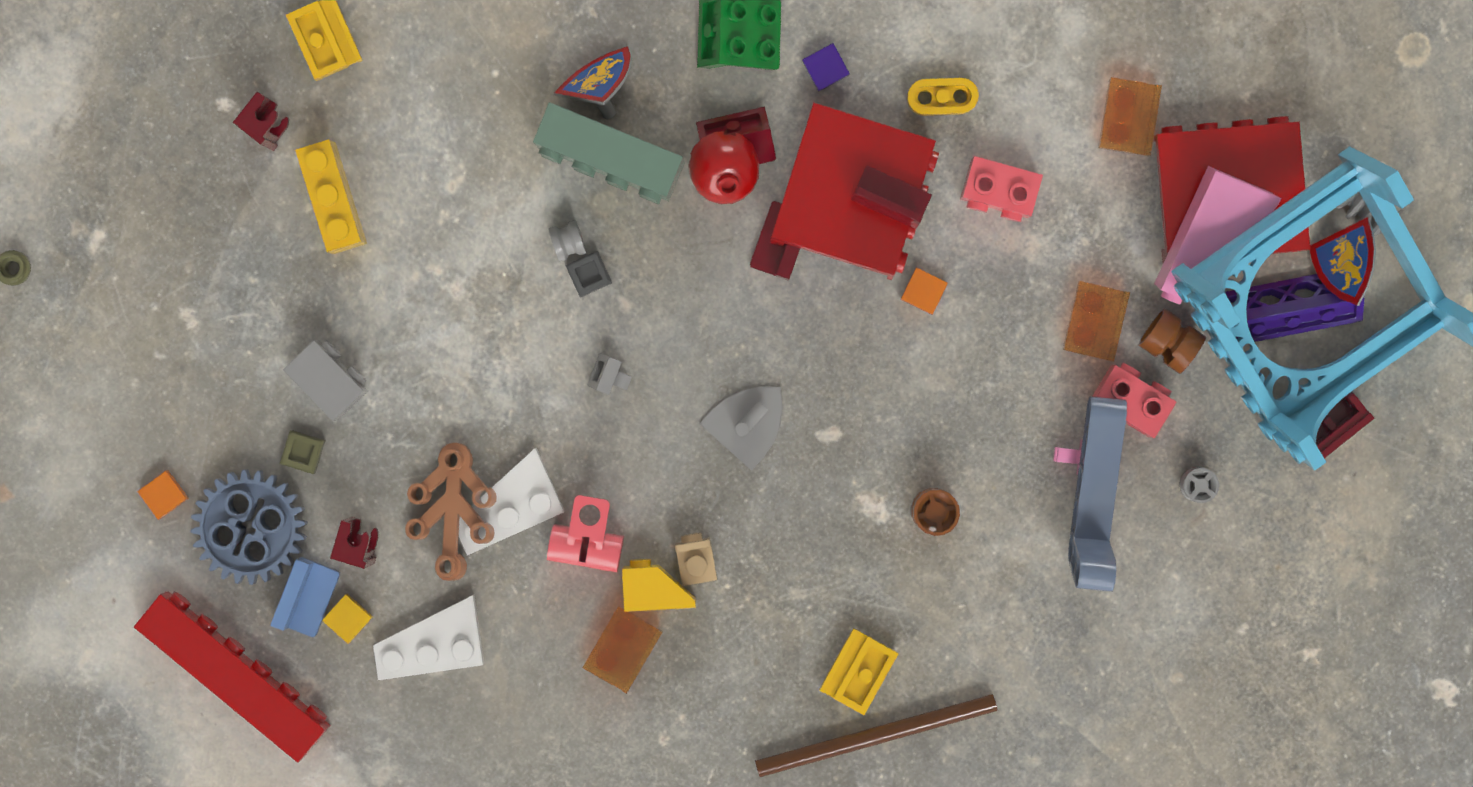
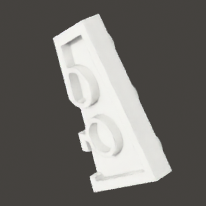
[459,448,565,555]
[373,594,484,680]

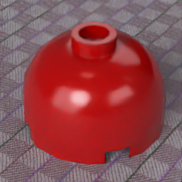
[688,131,759,205]

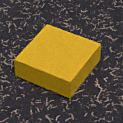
[322,593,373,644]

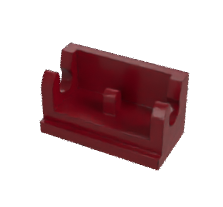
[232,92,289,151]
[1316,391,1375,459]
[330,517,379,569]

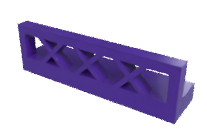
[1225,274,1365,342]

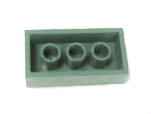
[533,102,685,204]

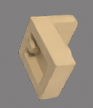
[674,533,717,586]

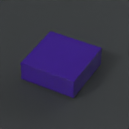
[802,43,850,92]

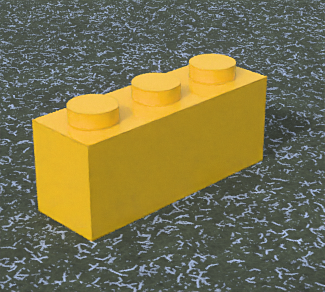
[295,139,367,254]

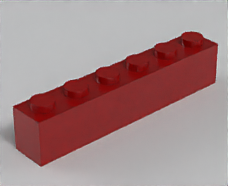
[134,591,331,763]

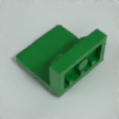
[697,0,781,70]

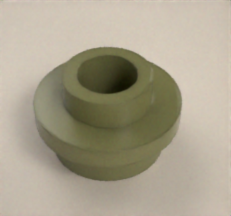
[0,250,31,286]

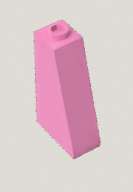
[1154,166,1281,305]

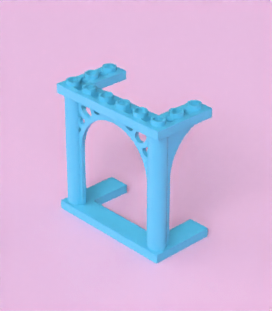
[1171,146,1473,471]

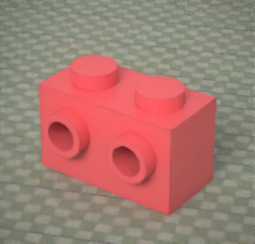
[960,156,1043,222]
[1092,363,1177,438]

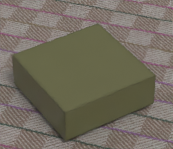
[280,430,326,474]

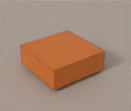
[900,267,948,315]
[137,470,189,520]

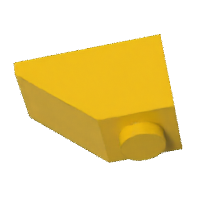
[622,559,696,612]

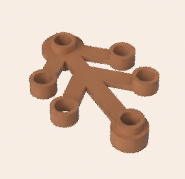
[405,443,497,581]

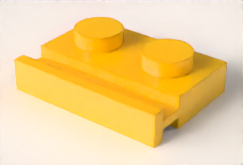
[286,0,363,81]
[819,628,899,715]

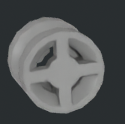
[549,220,586,262]
[1179,467,1219,503]

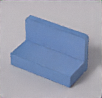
[270,557,340,637]

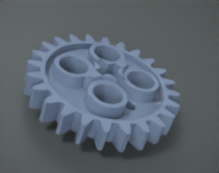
[190,469,308,585]

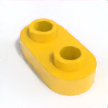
[907,78,979,116]

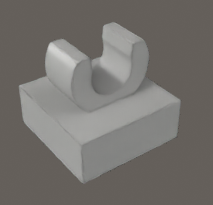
[587,353,632,395]

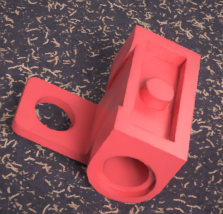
[547,495,624,572]

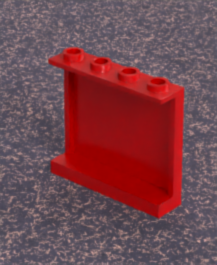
[770,102,939,281]
[1152,116,1311,264]

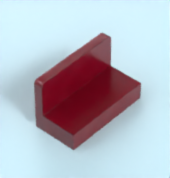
[696,106,776,164]
[851,166,932,229]
[750,201,800,281]

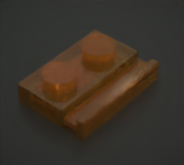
[1098,77,1162,157]
[1062,281,1130,362]
[582,606,663,694]

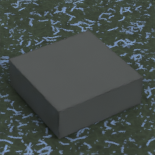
[565,251,612,298]

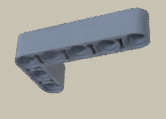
[1068,396,1127,592]

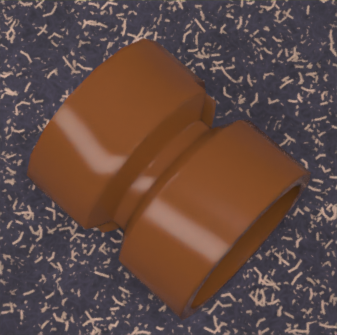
[1138,308,1206,374]
[911,488,960,536]

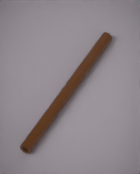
[755,694,998,777]

